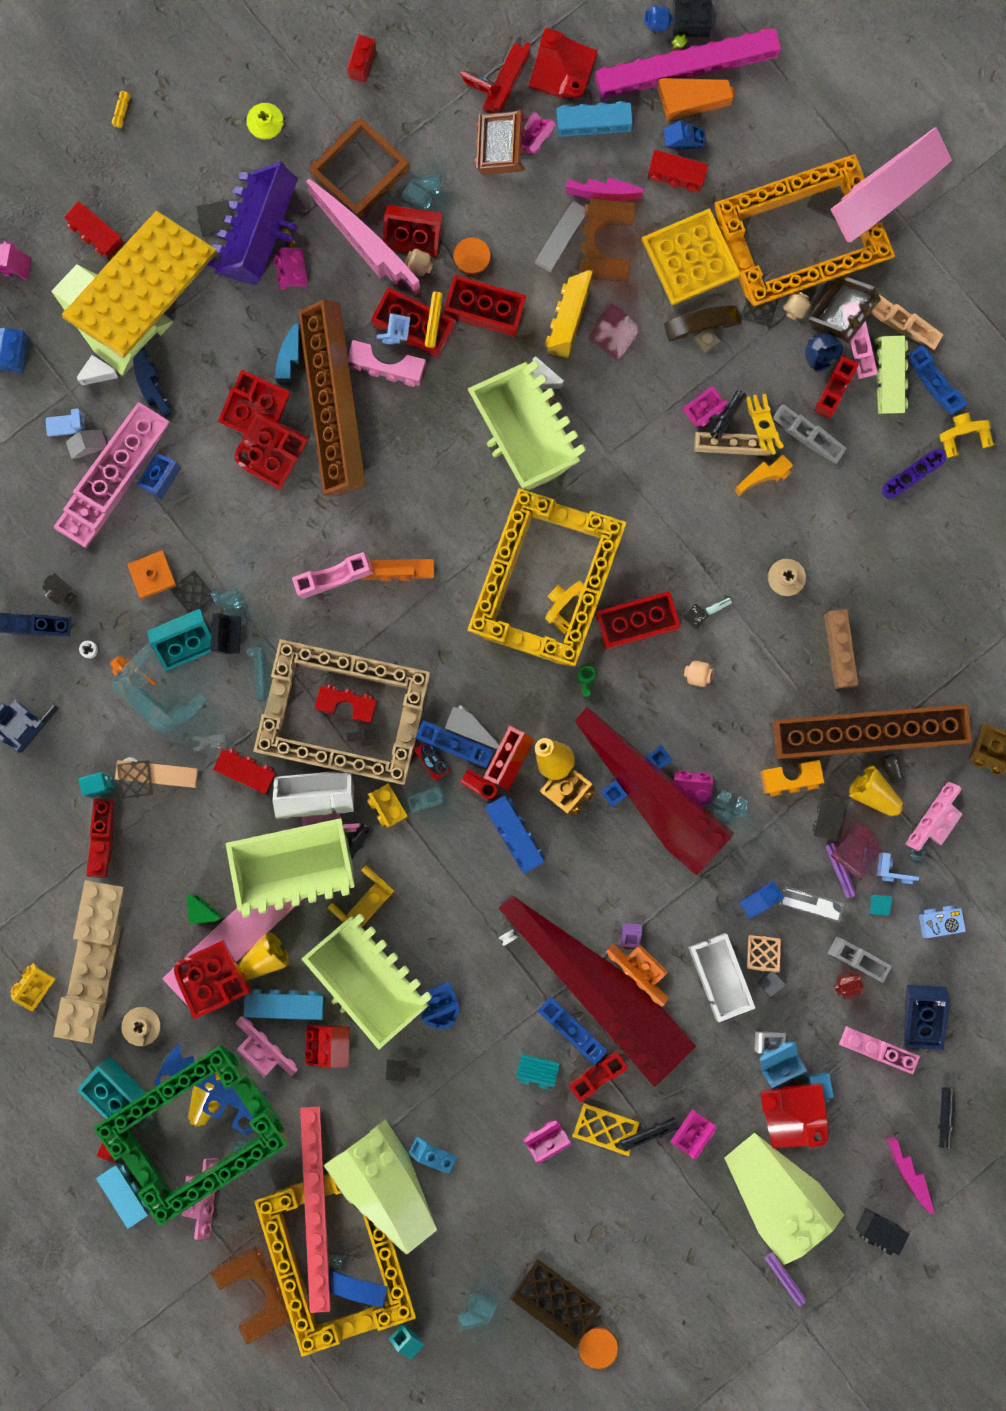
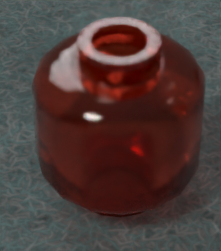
[834,971,864,1000]

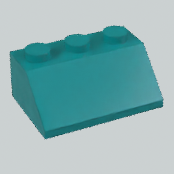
[147,609,211,672]
[77,1057,146,1119]

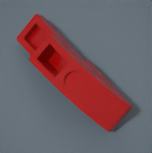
[86,798,114,878]

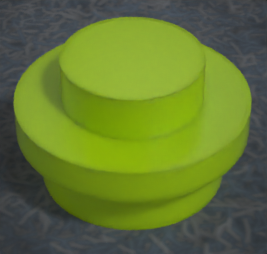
[671,34,688,50]

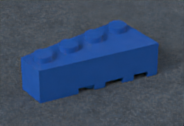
[484,796,545,874]

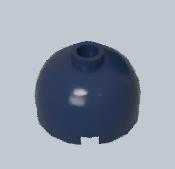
[805,333,844,372]

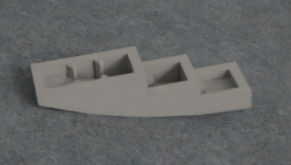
[535,201,589,272]
[772,404,847,464]

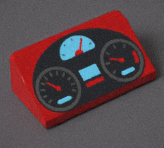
[460,71,501,97]
[414,743,451,782]

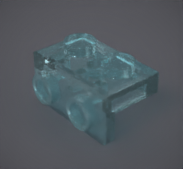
[211,585,245,610]

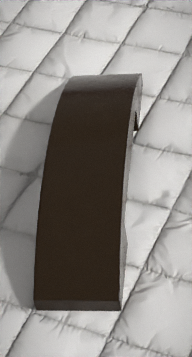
[664,306,741,342]

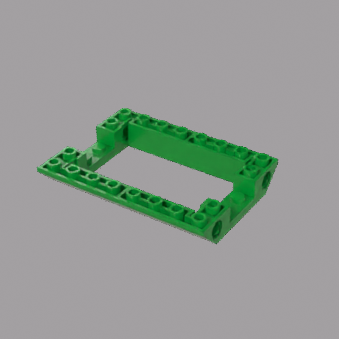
[93,1045,289,1226]

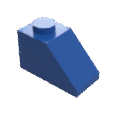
[739,881,785,919]

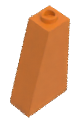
[657,78,735,122]

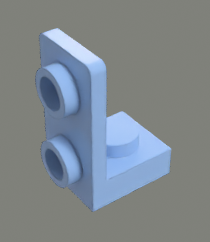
[376,314,410,345]
[46,409,85,437]
[877,853,919,884]

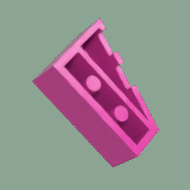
[0,242,32,280]

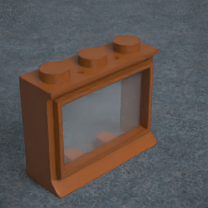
[474,109,527,175]

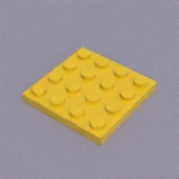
[641,208,740,306]

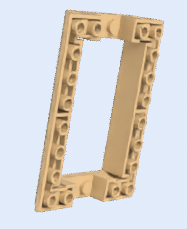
[253,639,430,785]

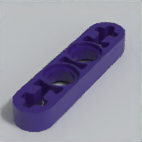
[882,449,946,499]

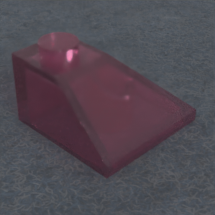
[588,303,640,361]
[830,821,881,880]

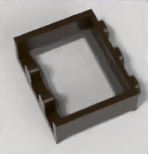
[807,276,881,344]

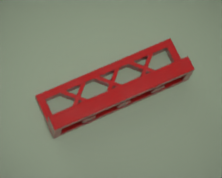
[482,42,531,114]

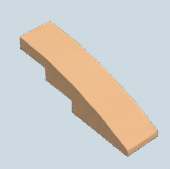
[871,294,943,351]
[115,760,198,788]

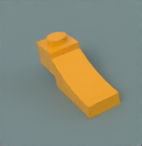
[734,455,793,496]

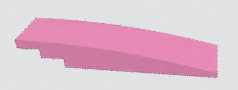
[831,127,952,242]
[306,179,421,297]
[53,402,170,549]
[162,898,304,1006]

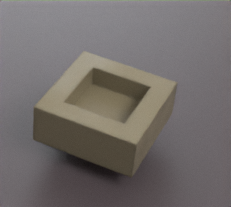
[694,329,720,354]

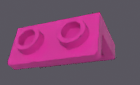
[521,112,556,153]
[274,247,308,290]
[682,385,728,427]
[674,770,713,804]
[670,1109,717,1160]
[523,1120,572,1164]

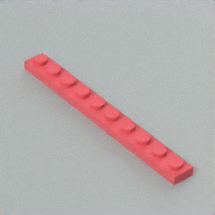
[300,1106,331,1313]

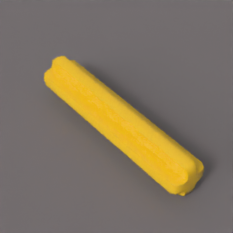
[425,292,443,348]

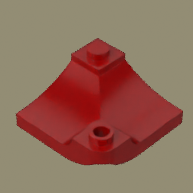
[528,27,598,99]
[218,370,291,434]
[234,411,310,490]
[174,940,252,1019]
[760,1083,830,1148]

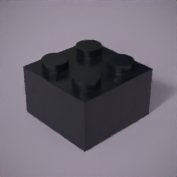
[673,0,712,37]
[856,1208,910,1256]

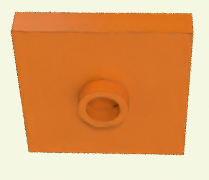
[127,550,177,600]

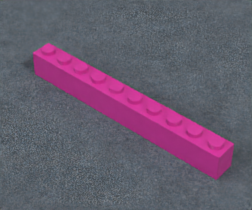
[595,28,781,100]

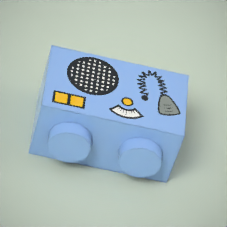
[919,905,966,938]

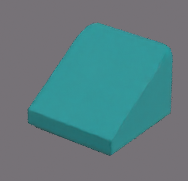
[869,895,892,916]

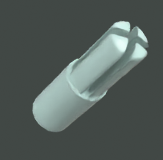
[706,598,732,615]

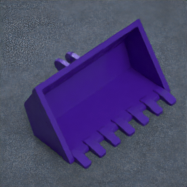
[207,161,298,286]

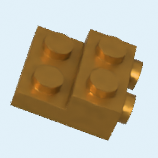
[969,722,1006,775]
[540,768,596,818]

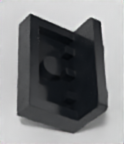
[210,613,241,654]

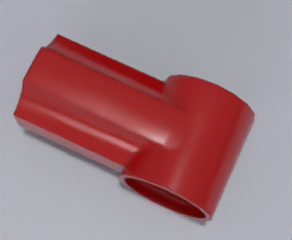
[460,769,498,800]

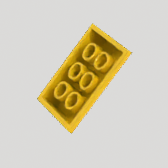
[545,270,593,360]

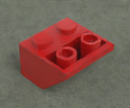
[305,1025,350,1068]

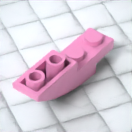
[843,302,878,379]
[839,1026,920,1074]

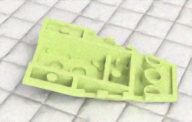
[51,265,173,376]
[324,1119,437,1254]
[724,1133,844,1265]

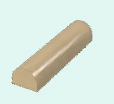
[694,432,771,456]

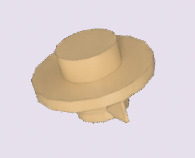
[768,559,806,597]
[122,1007,161,1046]

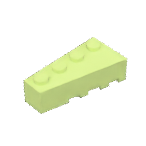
[874,336,908,414]

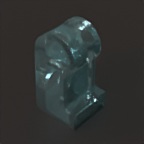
[407,786,446,813]

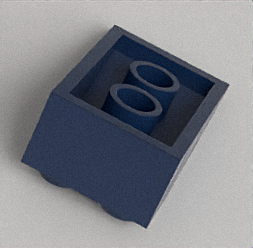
[904,985,950,1050]

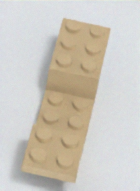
[53,880,125,1044]

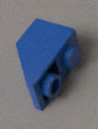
[663,121,706,151]

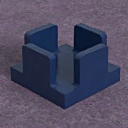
[0,699,45,753]

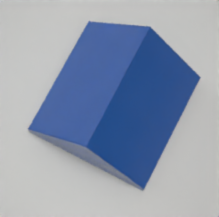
[136,453,181,500]

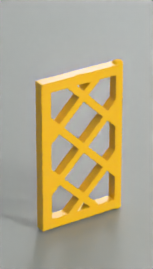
[572,1103,639,1156]

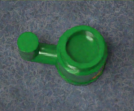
[577,665,596,698]

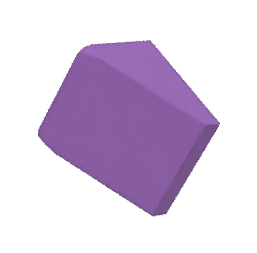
[620,923,642,948]

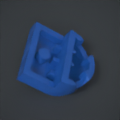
[419,981,460,1029]

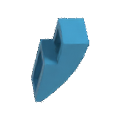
[275,323,301,384]

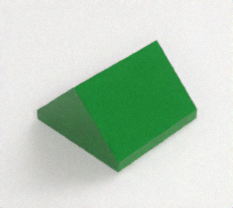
[186,893,225,924]

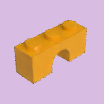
[760,760,824,797]

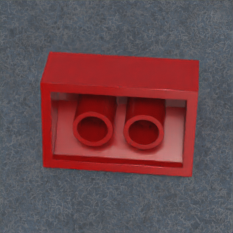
[382,205,443,257]

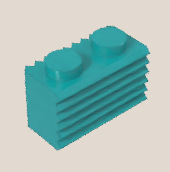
[78,772,115,798]
[516,1053,560,1090]

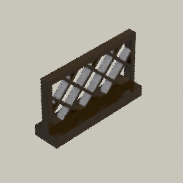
[509,1259,602,1348]

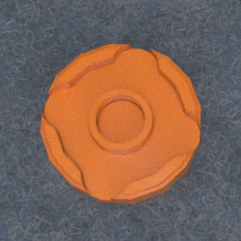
[453,237,491,275]
[578,1327,618,1369]

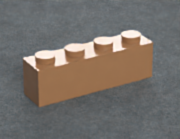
[824,609,858,690]

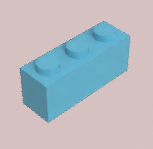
[96,1162,150,1229]

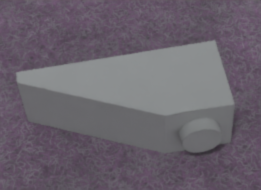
[445,705,499,750]

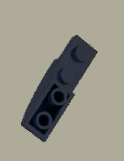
[133,346,172,418]
[0,613,72,637]

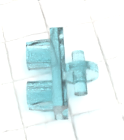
[712,790,748,824]

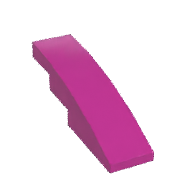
[566,177,644,201]
[886,1137,934,1214]

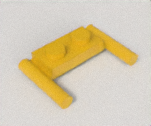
[327,865,395,927]

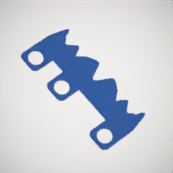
[154,1044,266,1135]

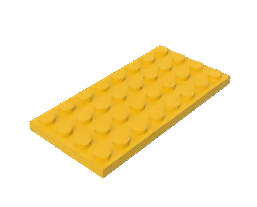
[62,211,217,358]

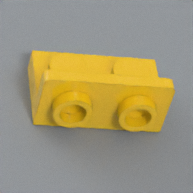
[367,783,408,828]
[11,963,55,1012]

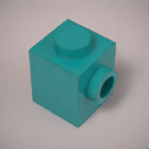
[389,1324,425,1360]

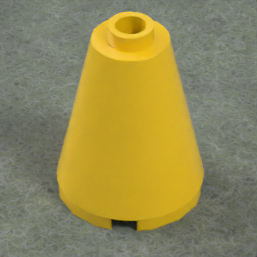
[535,738,575,780]
[849,766,903,817]
[237,932,290,981]
[188,1072,220,1127]

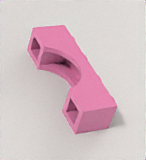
[348,340,426,387]
[292,552,374,599]

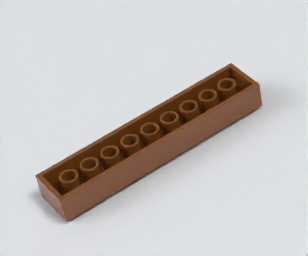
[298,300,366,496]
[772,704,972,760]

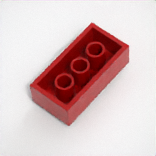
[443,274,527,337]
[371,287,456,359]
[595,591,681,651]

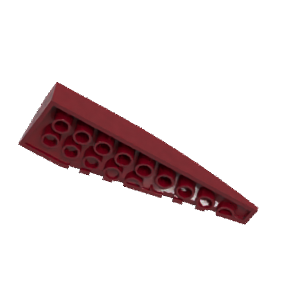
[574,707,734,876]

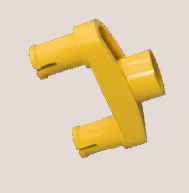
[939,413,994,458]
[545,580,584,634]

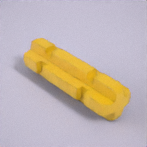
[112,91,131,128]

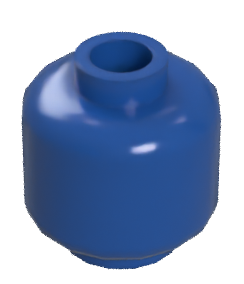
[644,5,673,32]

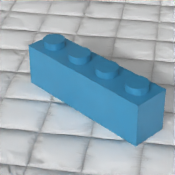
[556,101,632,137]
[244,989,325,1020]

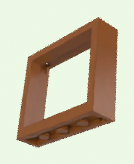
[309,118,410,219]

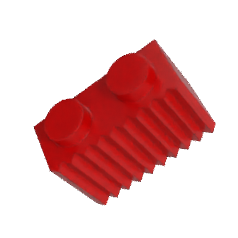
[347,34,376,82]

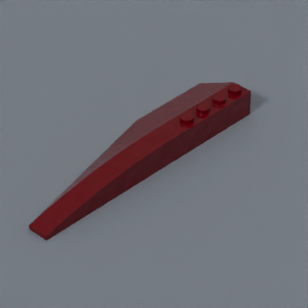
[499,896,696,1087]

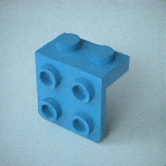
[759,1041,807,1089]

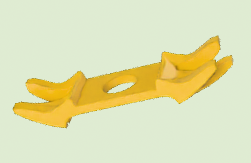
[746,394,784,455]

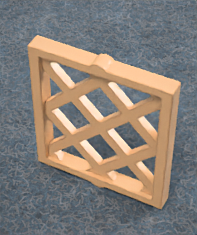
[747,935,781,973]

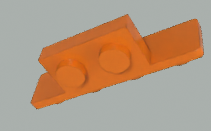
[359,559,434,582]
[606,943,669,1007]

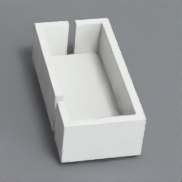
[273,771,354,819]
[688,933,755,1022]

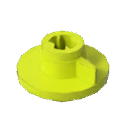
[247,103,284,139]

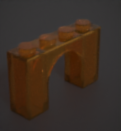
[579,199,635,282]
[210,1246,290,1345]

